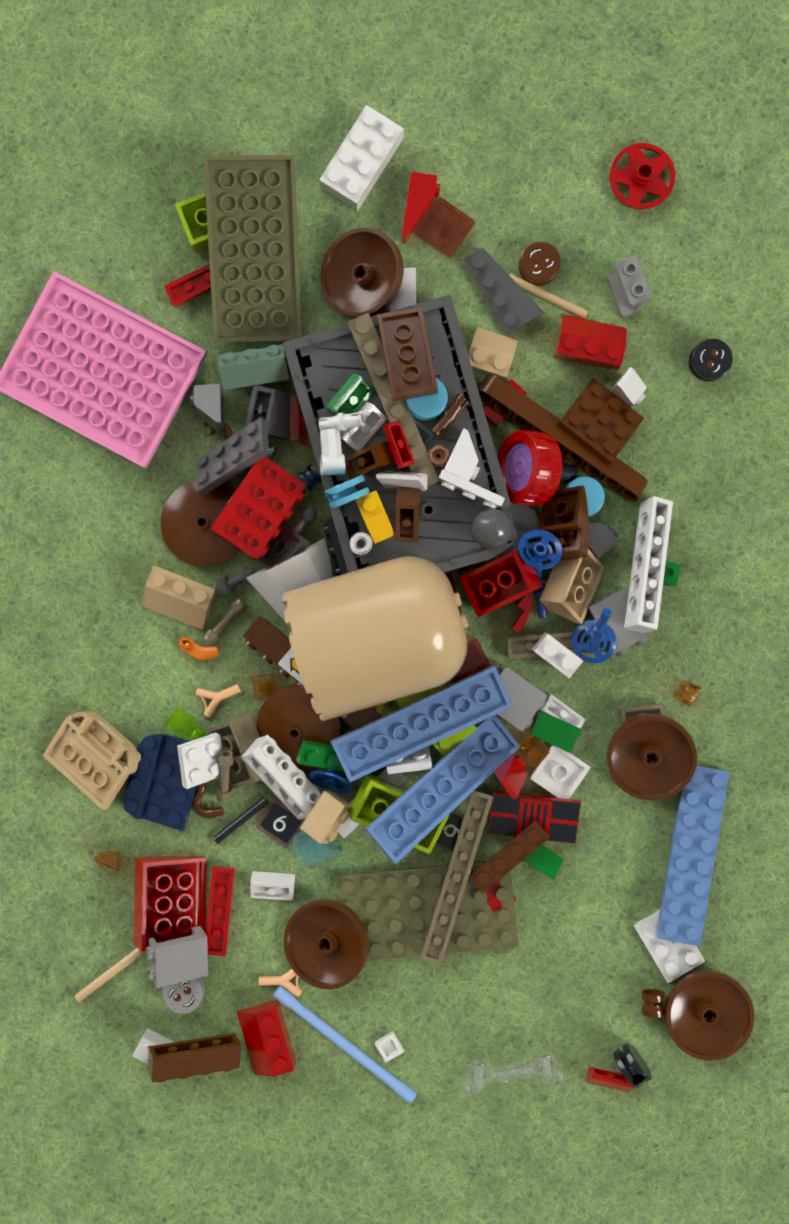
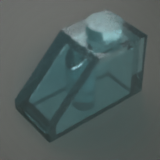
[293,831,343,868]

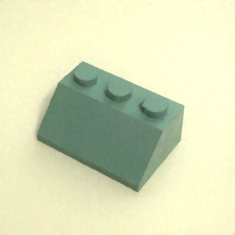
[218,345,289,390]

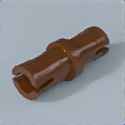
[430,393,469,438]

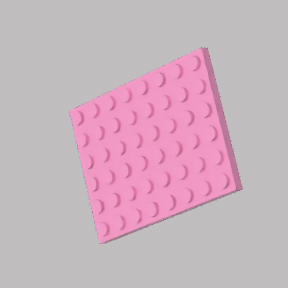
[0,271,208,469]

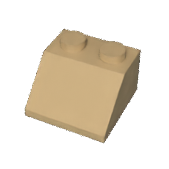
[468,327,519,381]
[300,791,352,844]

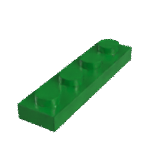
[296,740,382,777]

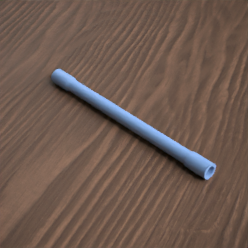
[272,985,417,1104]

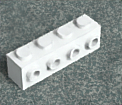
[241,735,322,820]

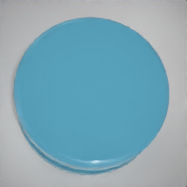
[405,378,448,421]
[324,475,370,509]
[565,476,605,517]

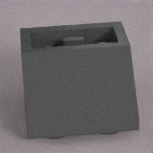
[245,385,299,441]

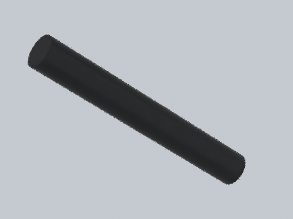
[213,797,269,844]

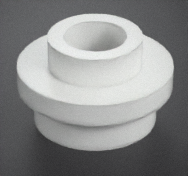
[350,532,372,555]

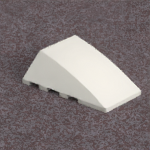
[246,538,334,629]

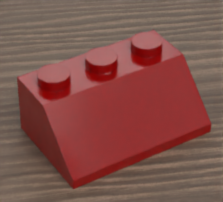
[553,315,627,371]
[459,550,543,617]
[237,1000,296,1077]

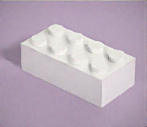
[319,105,404,212]

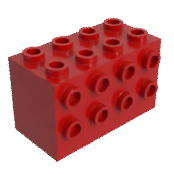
[208,457,306,560]

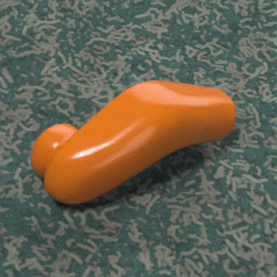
[179,637,220,661]

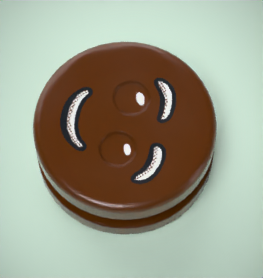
[518,242,561,286]

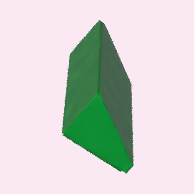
[326,373,375,416]
[531,711,581,753]
[523,845,564,880]

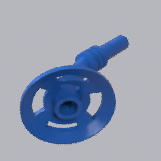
[518,530,562,618]
[572,608,616,663]
[309,769,352,793]

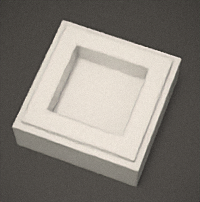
[375,1031,404,1063]

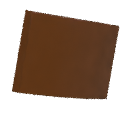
[538,485,589,562]

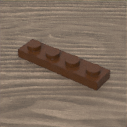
[469,820,550,894]

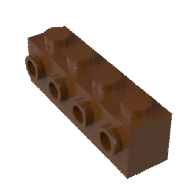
[147,1033,241,1083]

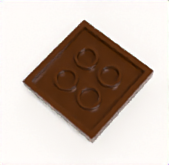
[557,378,644,466]

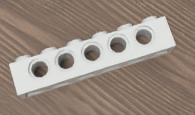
[624,496,673,633]

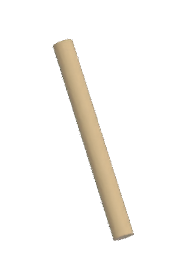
[509,273,588,319]
[75,948,146,1002]

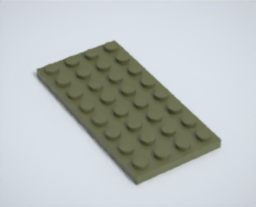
[203,155,302,343]
[336,860,518,961]

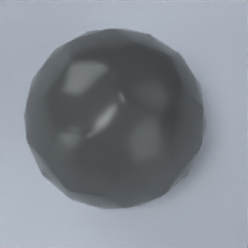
[472,508,513,549]

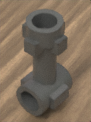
[215,567,255,597]

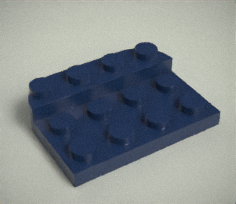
[124,733,198,831]

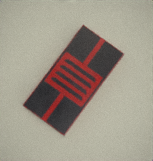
[488,790,581,844]

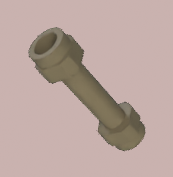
[203,597,247,645]
[216,750,234,803]

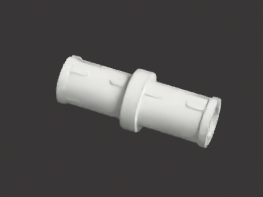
[319,411,366,431]

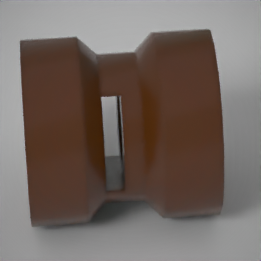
[642,989,664,1018]

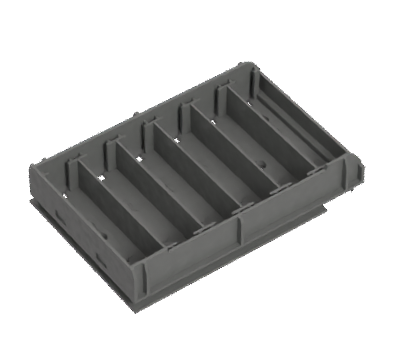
[283,294,519,573]

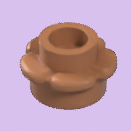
[428,445,450,467]

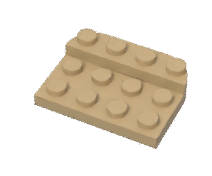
[43,711,141,810]

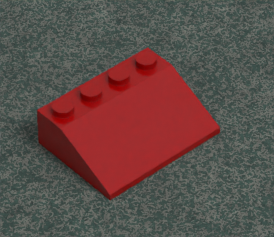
[134,856,206,952]

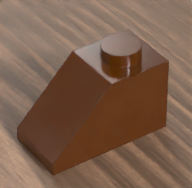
[345,441,396,480]
[395,488,421,542]

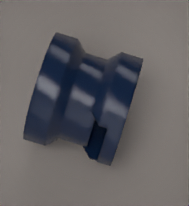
[297,463,322,491]

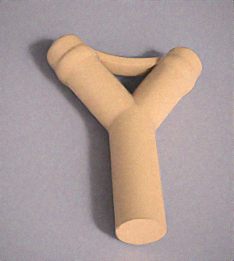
[196,684,241,717]
[259,969,302,997]

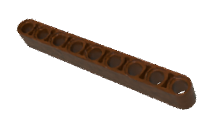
[478,374,648,502]

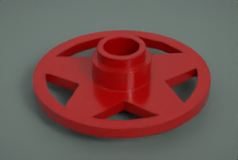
[609,143,675,210]

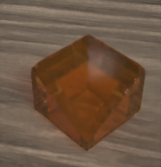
[251,672,277,697]
[518,734,550,767]
[95,850,123,871]

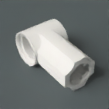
[320,429,345,475]

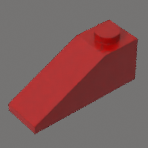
[401,171,441,244]
[494,754,528,800]

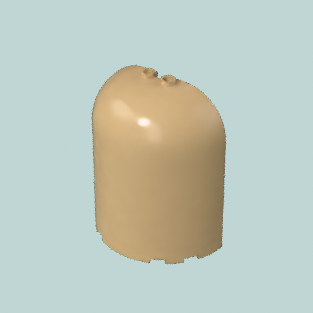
[282,556,469,721]

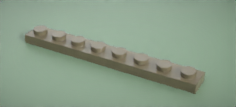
[347,313,439,487]
[420,790,494,965]

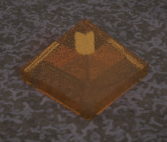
[673,679,701,707]

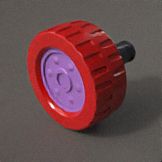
[497,430,578,506]

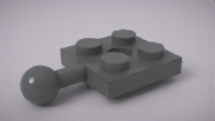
[260,505,318,568]

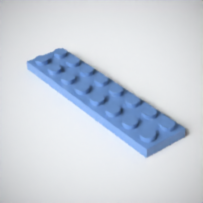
[331,665,513,782]
[364,715,521,864]
[655,766,730,947]

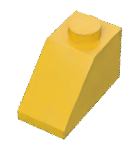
[355,491,395,544]

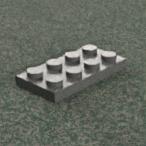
[196,417,269,496]

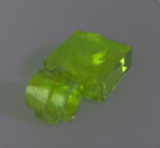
[164,707,207,740]

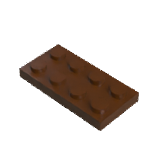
[377,307,438,402]

